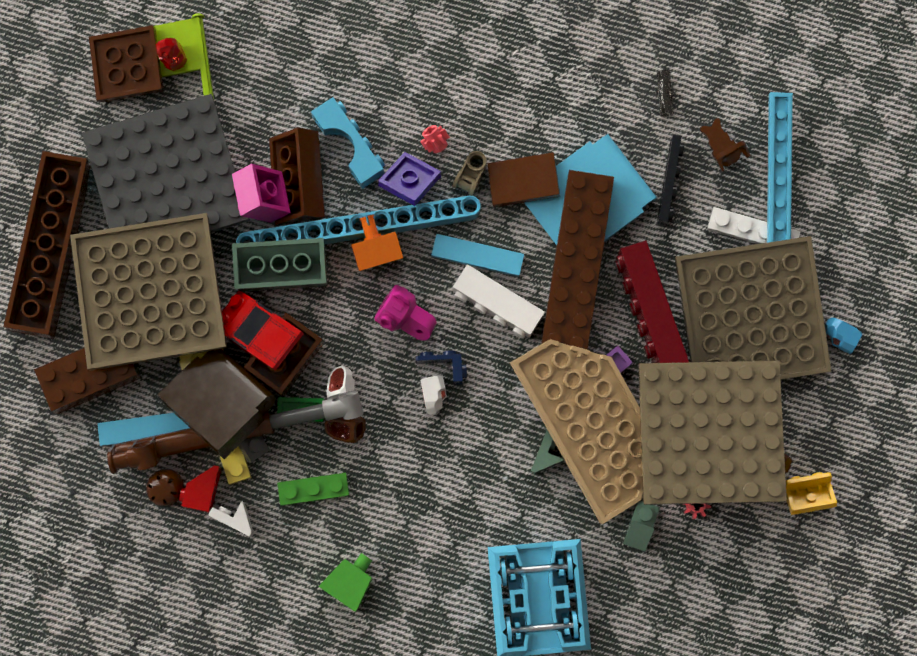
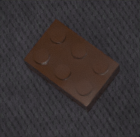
[244,313,324,397]

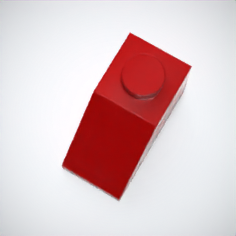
[179,465,222,513]

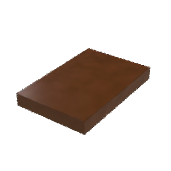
[487,152,560,207]

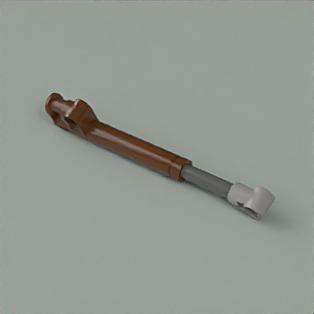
[107,391,363,474]

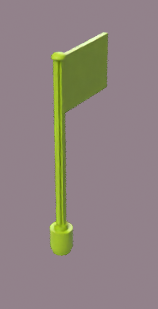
[154,13,214,99]

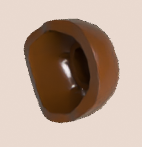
[146,469,184,506]

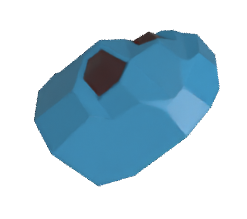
[825,317,862,354]

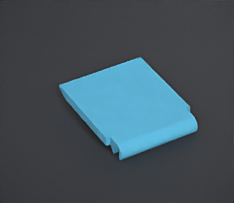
[525,134,657,245]

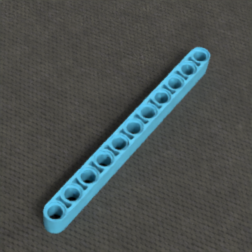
[236,196,481,245]

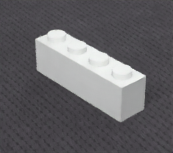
[453,264,545,338]

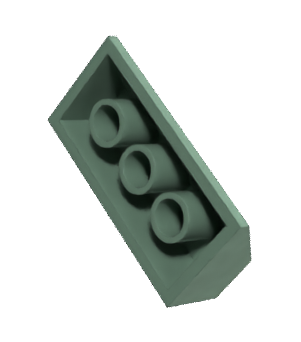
[232,238,328,292]

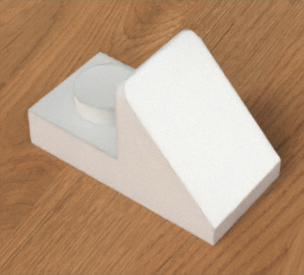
[208,501,254,538]

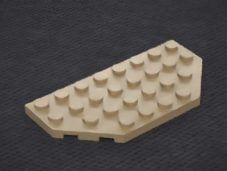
[510,339,643,524]

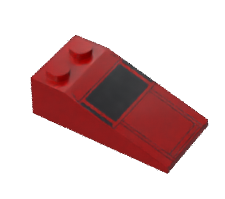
[222,290,304,371]

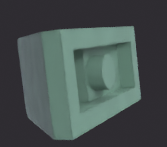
[530,430,565,475]
[623,501,660,552]

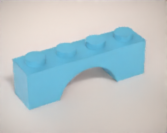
[311,97,385,189]

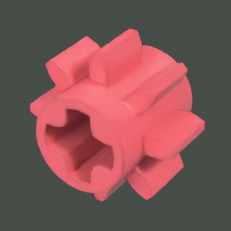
[420,125,450,153]
[683,504,711,519]

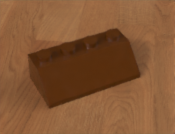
[269,127,325,226]

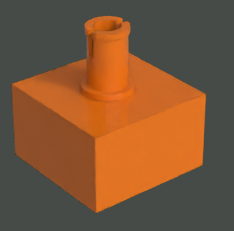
[351,214,403,271]

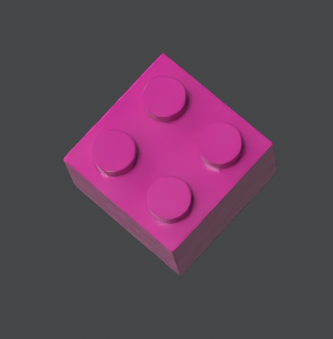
[232,164,291,223]

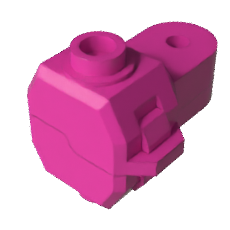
[374,285,437,341]

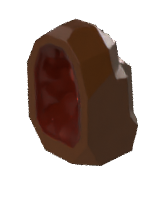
[324,416,366,443]

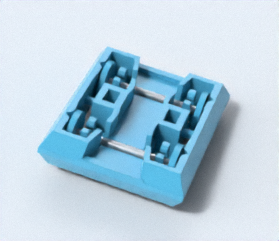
[488,539,591,656]

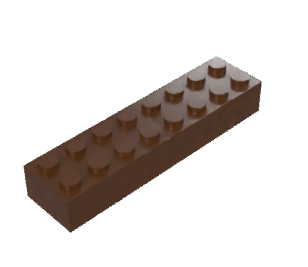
[3,151,92,339]
[541,170,614,350]

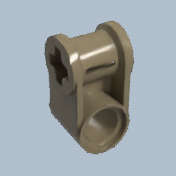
[452,151,487,196]

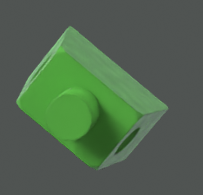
[319,553,373,612]

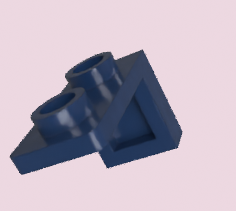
[415,351,467,385]

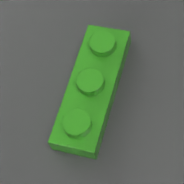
[277,472,349,506]

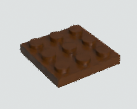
[89,25,164,103]

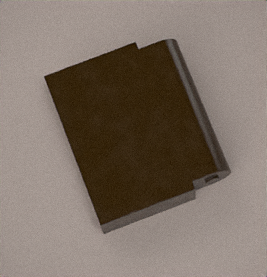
[157,349,276,459]

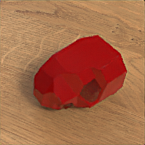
[156,38,187,71]

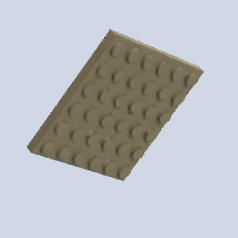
[70,213,227,371]
[675,236,831,380]
[638,361,787,505]

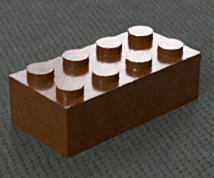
[34,348,141,415]

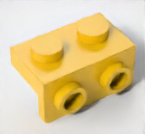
[786,472,837,515]

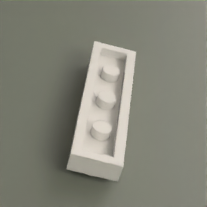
[707,207,801,244]

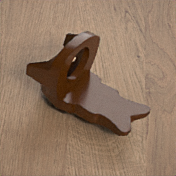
[700,118,751,172]

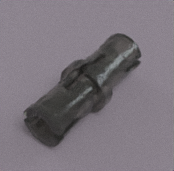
[656,70,674,117]

